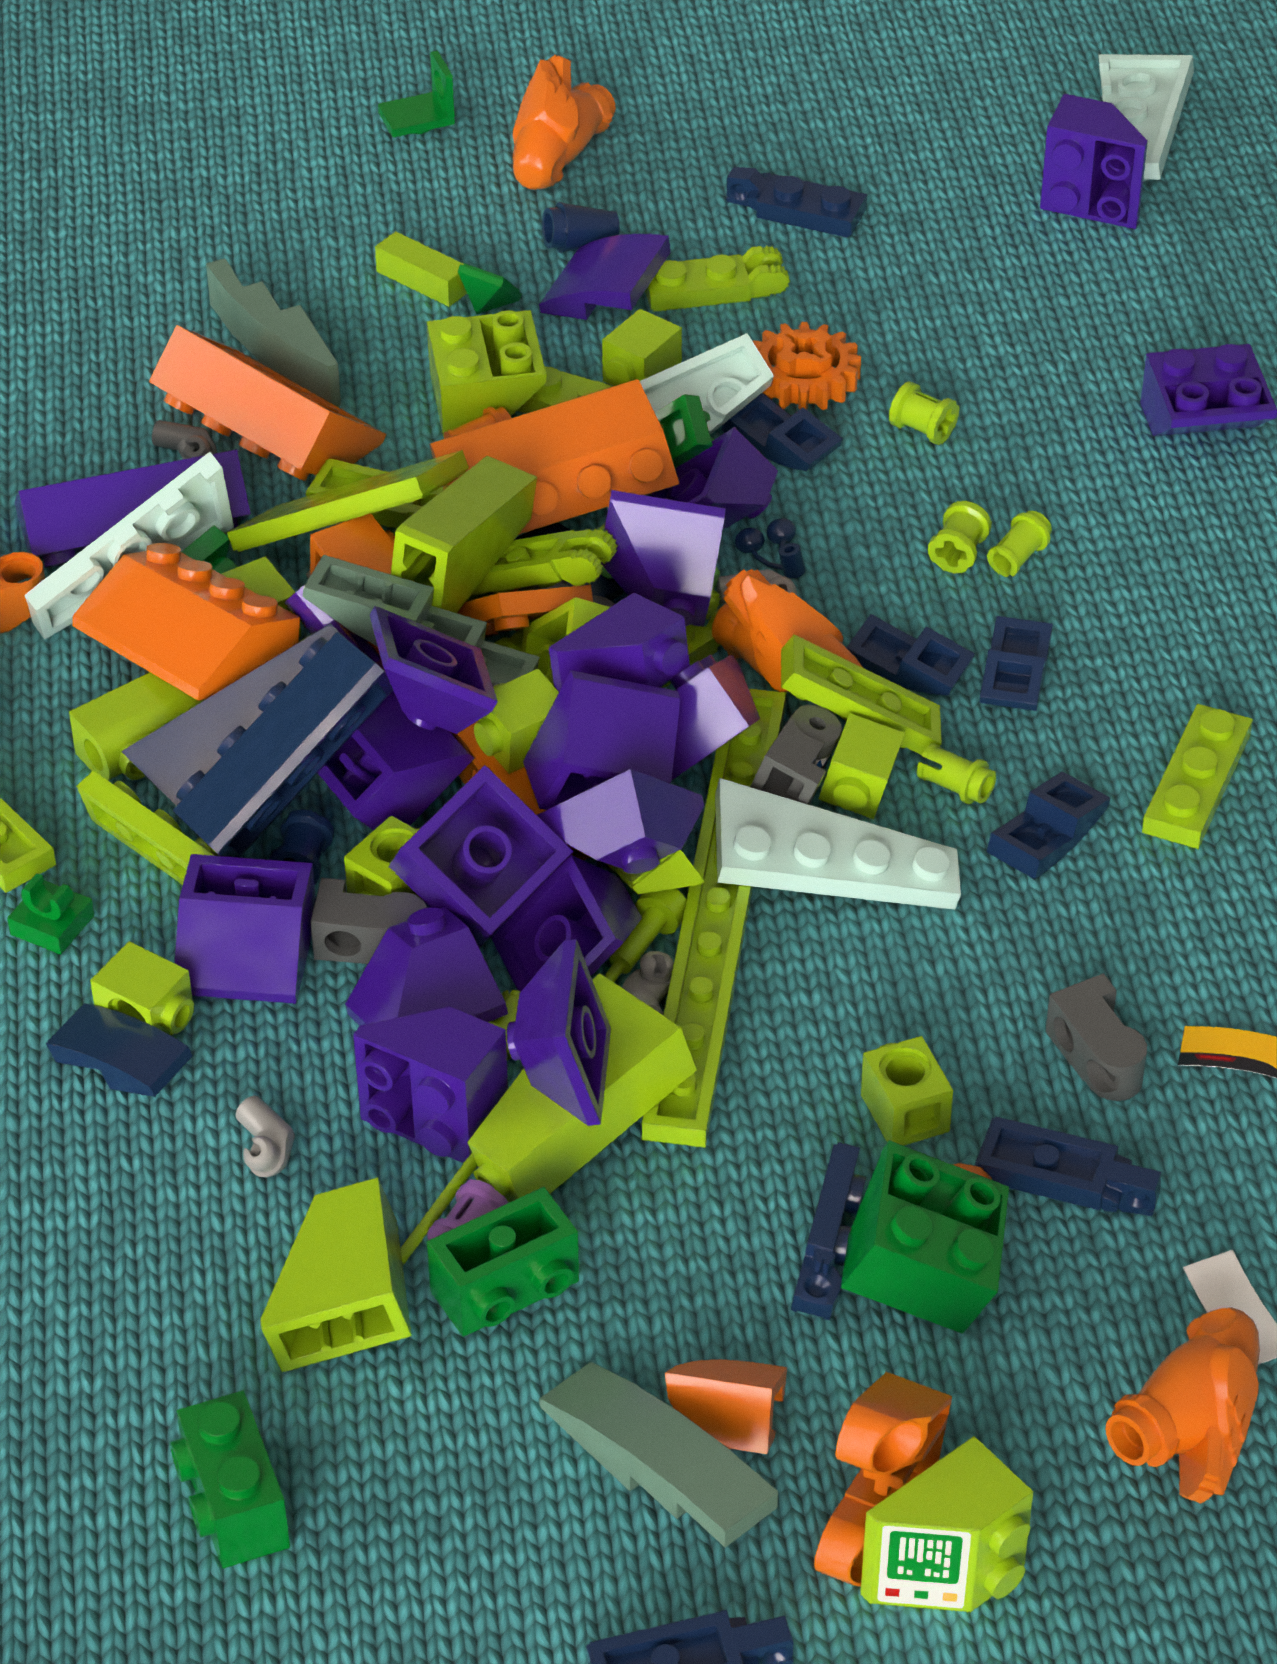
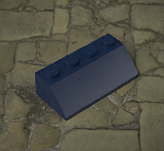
[172,632,393,858]

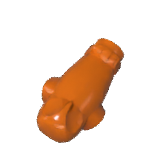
[512,55,616,190]
[712,569,863,707]
[1106,1307,1260,1504]

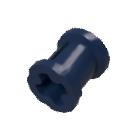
[268,809,334,885]

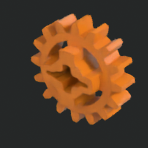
[753,321,861,410]

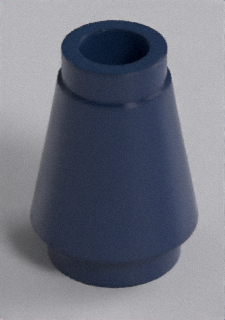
[542,202,620,253]

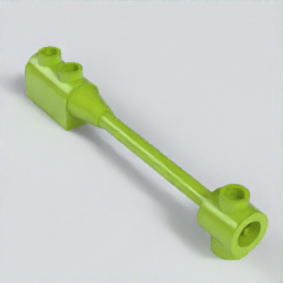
[69,593,489,781]

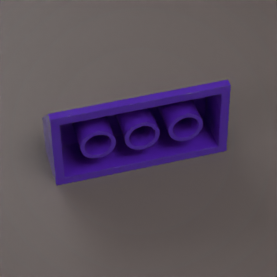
[14,449,251,568]

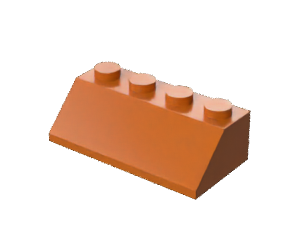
[149,325,387,481]
[429,379,679,534]
[72,543,300,701]

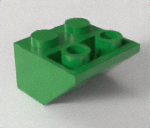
[841,1140,1009,1334]

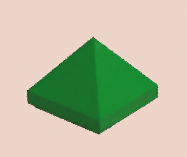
[457,263,522,314]

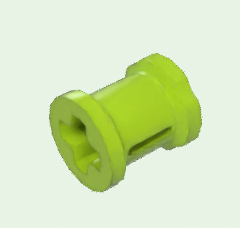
[889,381,960,445]
[927,501,992,574]

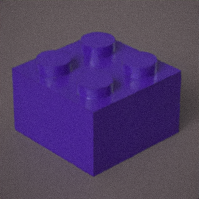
[388,765,573,949]

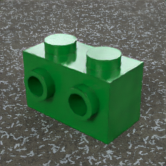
[427,1187,579,1337]
[169,1390,290,1569]

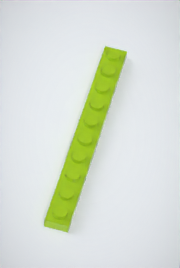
[642,689,786,1148]

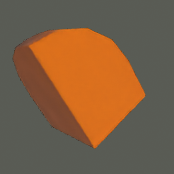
[665,1359,787,1454]

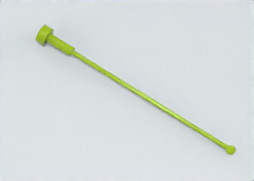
[400,889,686,1266]

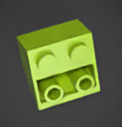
[427,310,547,436]

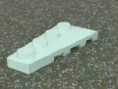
[1098,54,1194,181]
[640,333,774,434]
[25,452,234,639]
[715,778,961,910]

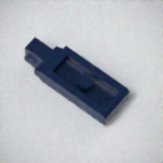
[726,167,867,238]
[974,1116,1162,1216]
[791,1142,866,1320]
[586,1610,794,1664]

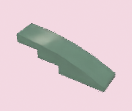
[206,258,341,406]
[303,555,540,686]
[539,1362,778,1548]

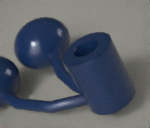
[735,518,806,578]

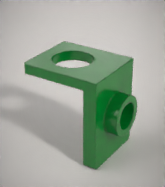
[378,50,455,137]

